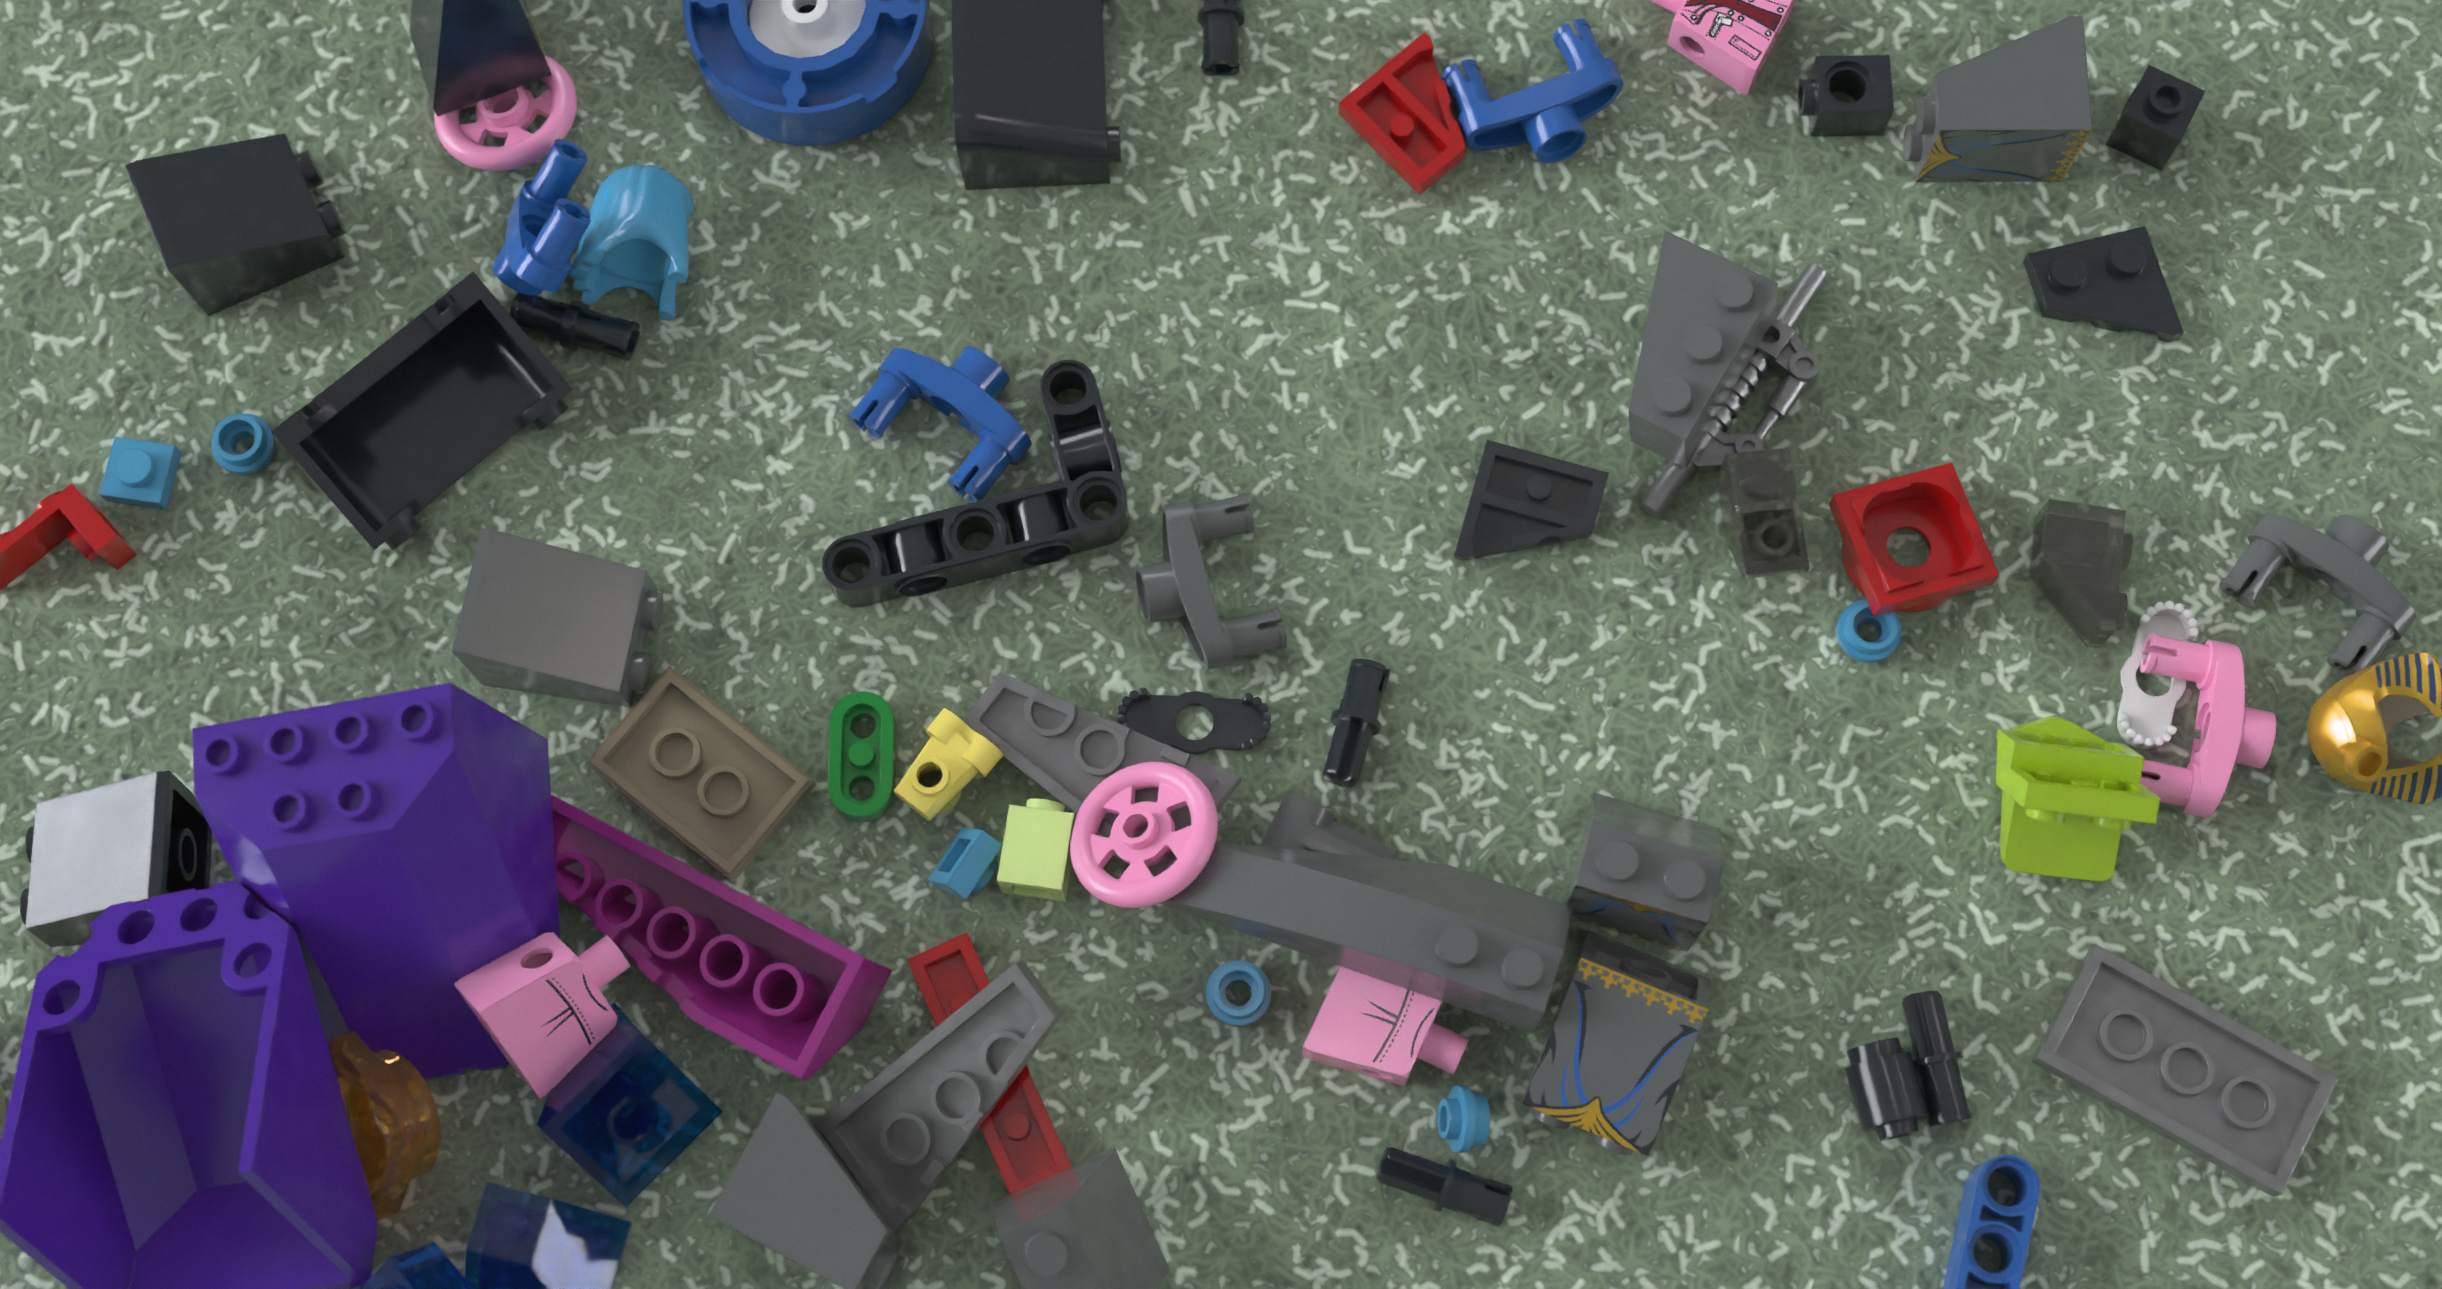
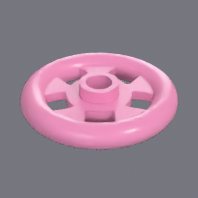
[434,55,577,171]
[1069,762,1218,908]

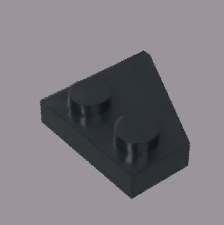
[2023,226,2184,342]
[1454,440,1609,561]

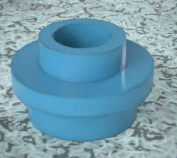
[211,414,276,475]
[1836,599,1902,663]
[1206,960,1271,1027]
[1437,1085,1490,1153]

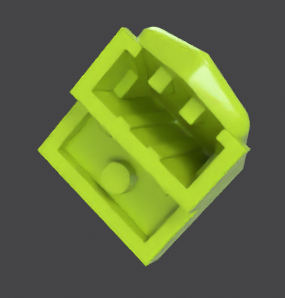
[1996,715,2160,882]

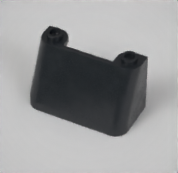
[951,0,1121,190]
[271,272,573,551]

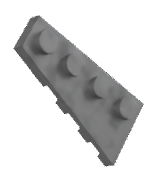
[962,672,1243,876]
[817,961,1063,1233]

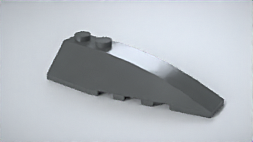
[1159,842,1573,1033]

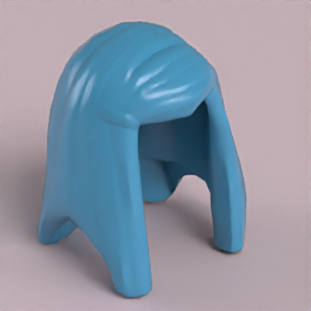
[568,164,695,321]

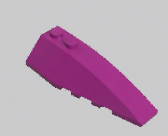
[551,795,892,1081]

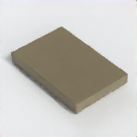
[585,666,817,883]

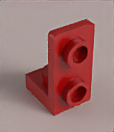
[0,483,138,591]

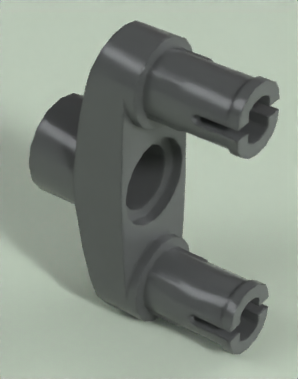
[1135,493,1287,670]
[2219,514,2416,676]

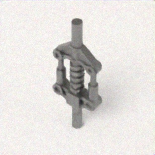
[1639,263,1828,520]

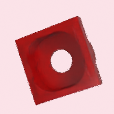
[1829,462,1999,617]

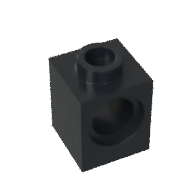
[1797,55,1894,137]
[2105,65,2205,171]

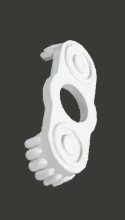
[2117,601,2198,749]

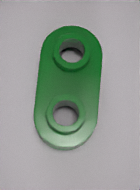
[828,691,897,822]

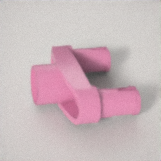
[2140,632,2276,818]

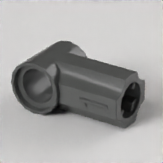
[1260,794,1398,859]

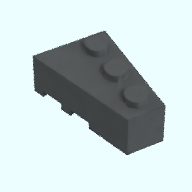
[1628,231,1778,468]

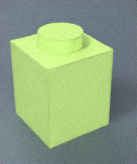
[997,798,1075,902]

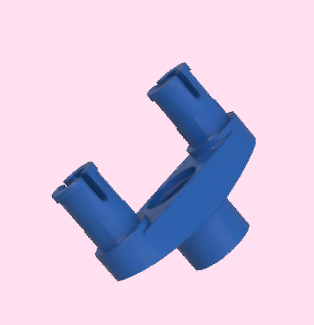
[1441,19,1624,163]
[492,139,591,296]
[848,346,1032,503]

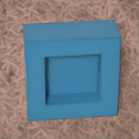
[99,437,182,510]
[927,827,1003,899]

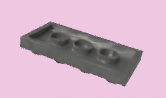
[2031,944,2339,1197]

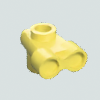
[893,708,1003,821]

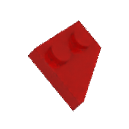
[1338,32,1466,195]

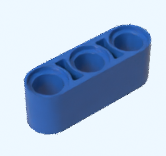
[1943,1155,2040,1289]

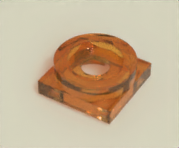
[329,1031,441,1221]

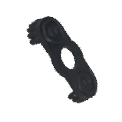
[1117,687,1271,754]

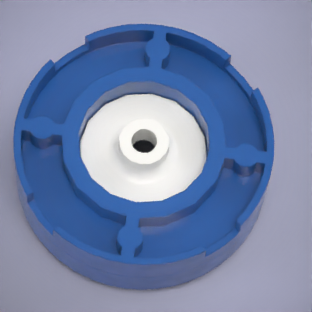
[683,0,934,146]

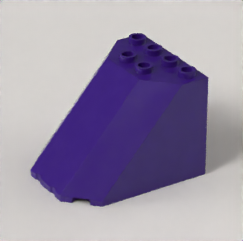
[192,683,561,1088]
[0,880,378,1289]

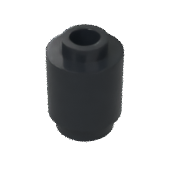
[1845,1038,1929,1141]

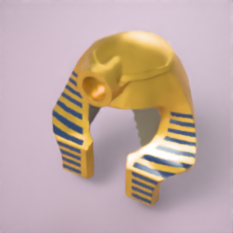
[2307,652,2442,804]

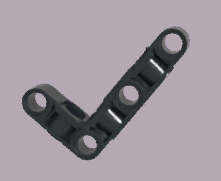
[822,359,1129,607]

